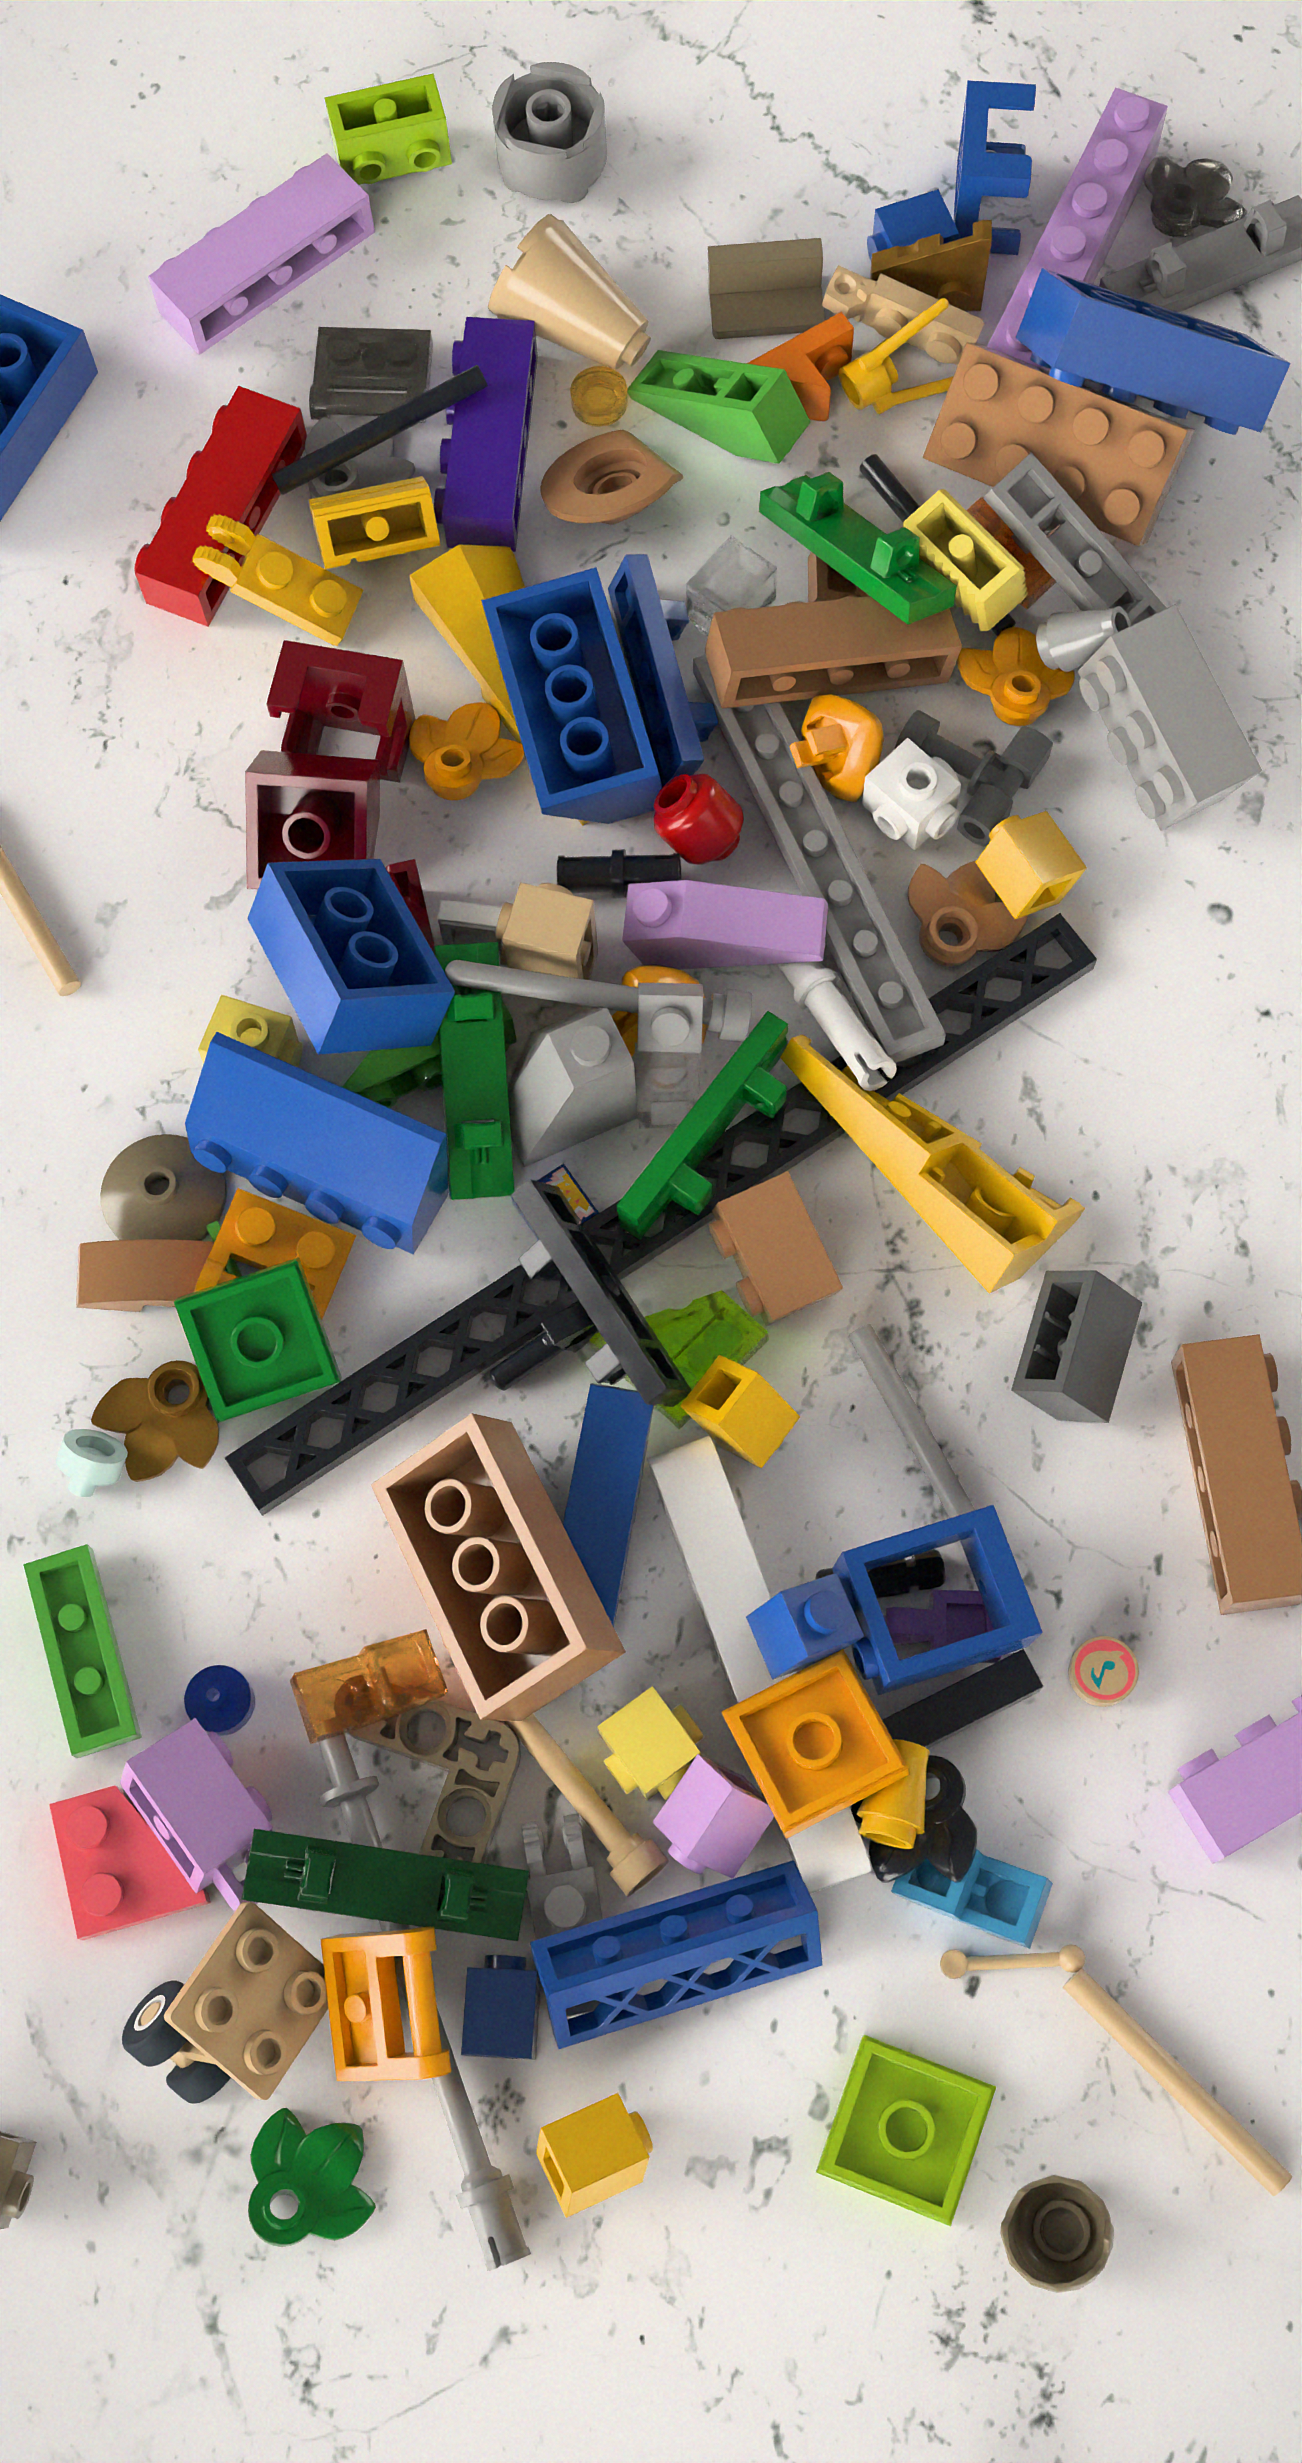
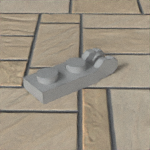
[521,1813,603,2020]

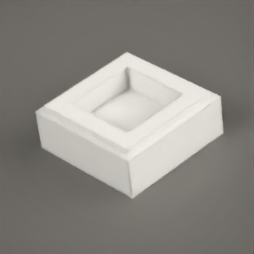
[438,899,503,953]

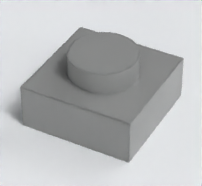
[637,983,703,1053]

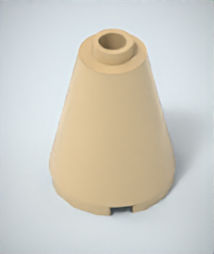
[488,214,651,370]

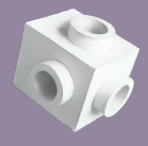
[862,738,961,851]

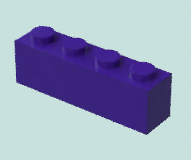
[434,317,538,552]

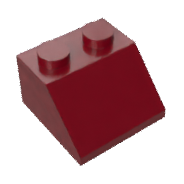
[245,750,380,889]

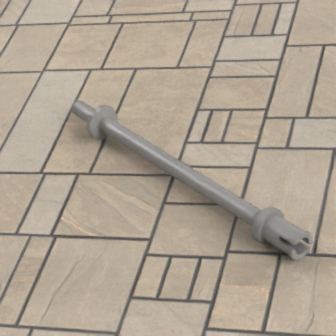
[314,1720,531,2271]

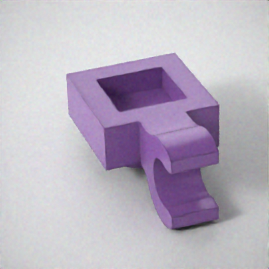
[883,1589,1001,1663]

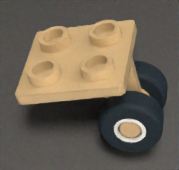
[122,1902,328,2104]

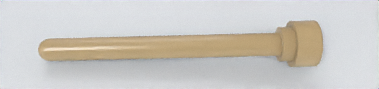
[442,1639,669,1897]

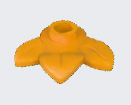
[957,627,1075,726]
[409,702,525,801]

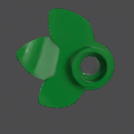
[248,2108,376,2247]

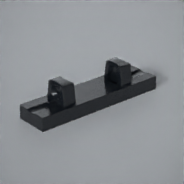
[511,1179,692,1407]

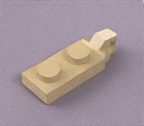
[822,265,985,366]

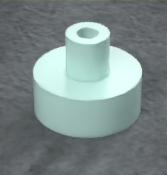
[56,1429,128,1497]

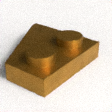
[870,220,992,311]

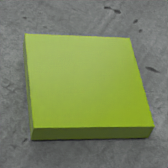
[816,2035,996,2227]

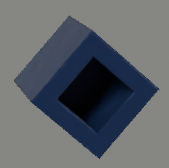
[461,1955,541,2060]

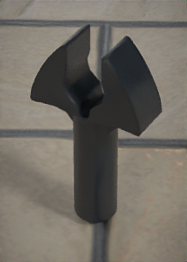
[490,1303,599,1391]

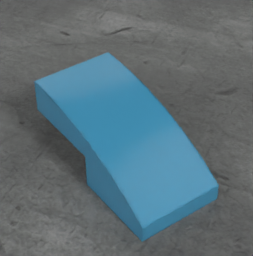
[891,1849,1053,1949]

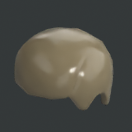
[1000,2175,1114,2293]

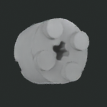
[492,62,607,203]

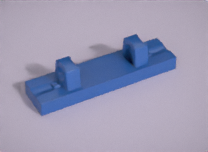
[608,554,718,788]

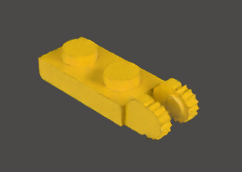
[192,514,364,646]

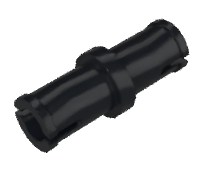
[557,849,682,898]

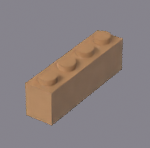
[704,595,962,709]
[1171,1334,1302,1615]

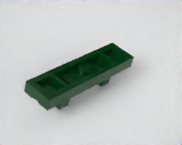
[241,1828,529,1941]

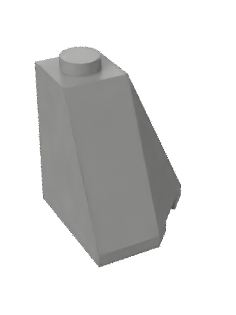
[508,1008,638,1167]

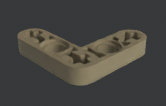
[332,1676,521,1911]

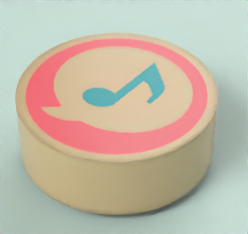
[1068,1636,1139,1707]

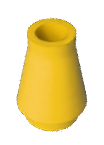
[857,1739,930,1849]

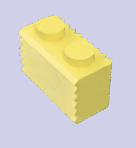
[903,489,1028,631]

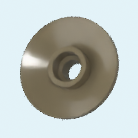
[100,1134,226,1241]

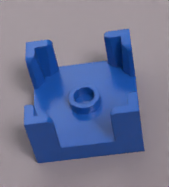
[953,80,1036,255]

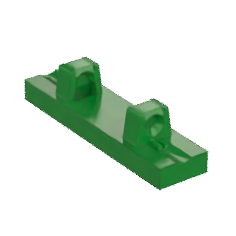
[759,472,957,625]
[432,942,515,1200]
[617,1011,788,1240]

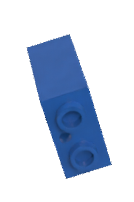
[832,1505,1043,1696]

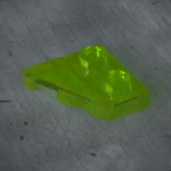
[589,1290,769,1430]

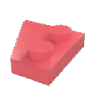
[49,1785,211,1940]

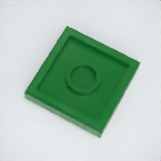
[174,1257,342,1423]

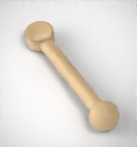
[940,1944,1086,1979]

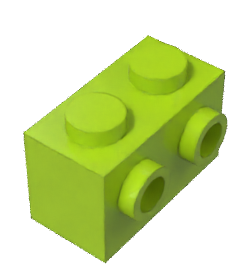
[324,73,452,185]

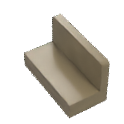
[708,238,825,339]

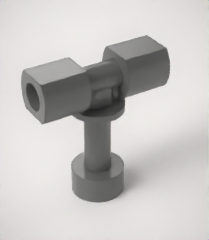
[894,710,1053,847]

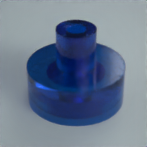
[184,1665,255,1736]

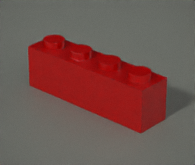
[134,386,307,627]

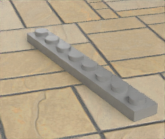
[693,654,946,1063]

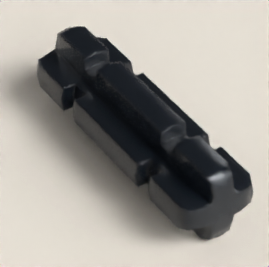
[815,1549,946,1598]

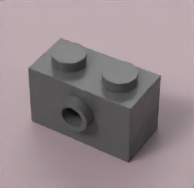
[1011,1270,1142,1423]

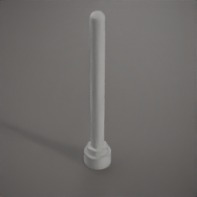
[445,960,752,1043]

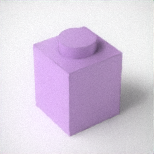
[653,1754,774,1879]

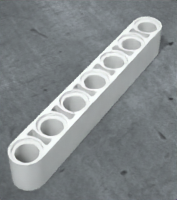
[647,1436,871,1894]

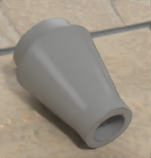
[1036,606,1131,672]

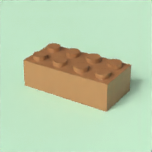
[922,342,1195,546]
[371,1413,626,1721]

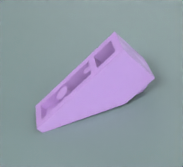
[622,880,828,969]

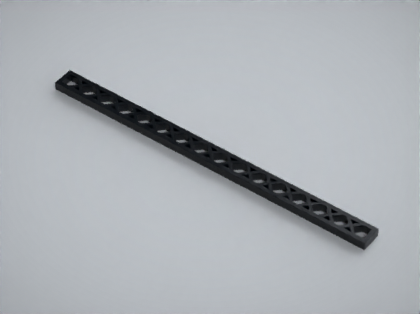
[224,913,1097,1516]

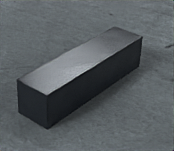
[882,1649,1044,1749]

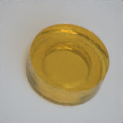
[570,366,628,427]

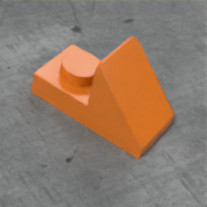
[746,311,854,421]

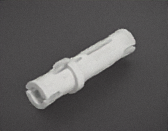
[775,961,897,1091]

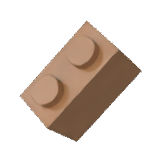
[709,1171,843,1326]

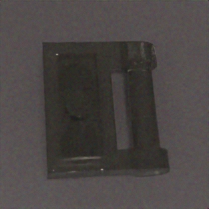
[309,327,433,423]

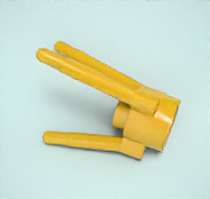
[838,298,954,415]

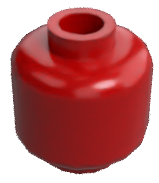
[653,774,744,865]

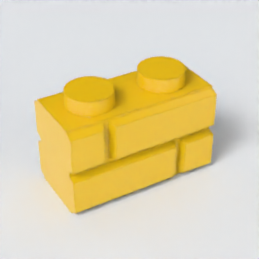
[308,476,441,569]

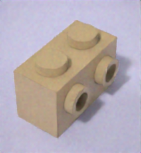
[496,882,598,1006]

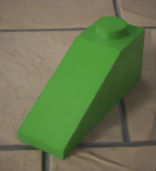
[626,350,811,464]

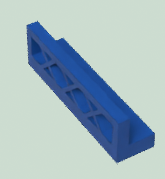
[530,1860,823,2050]

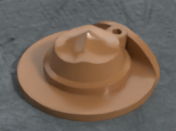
[540,430,683,525]

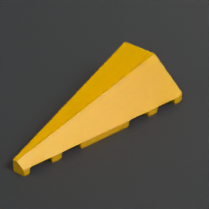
[409,544,590,826]
[780,1034,1085,1294]

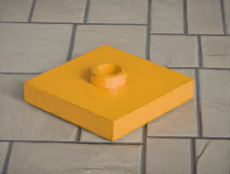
[722,1649,910,1839]

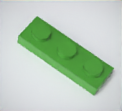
[23,1544,142,1759]

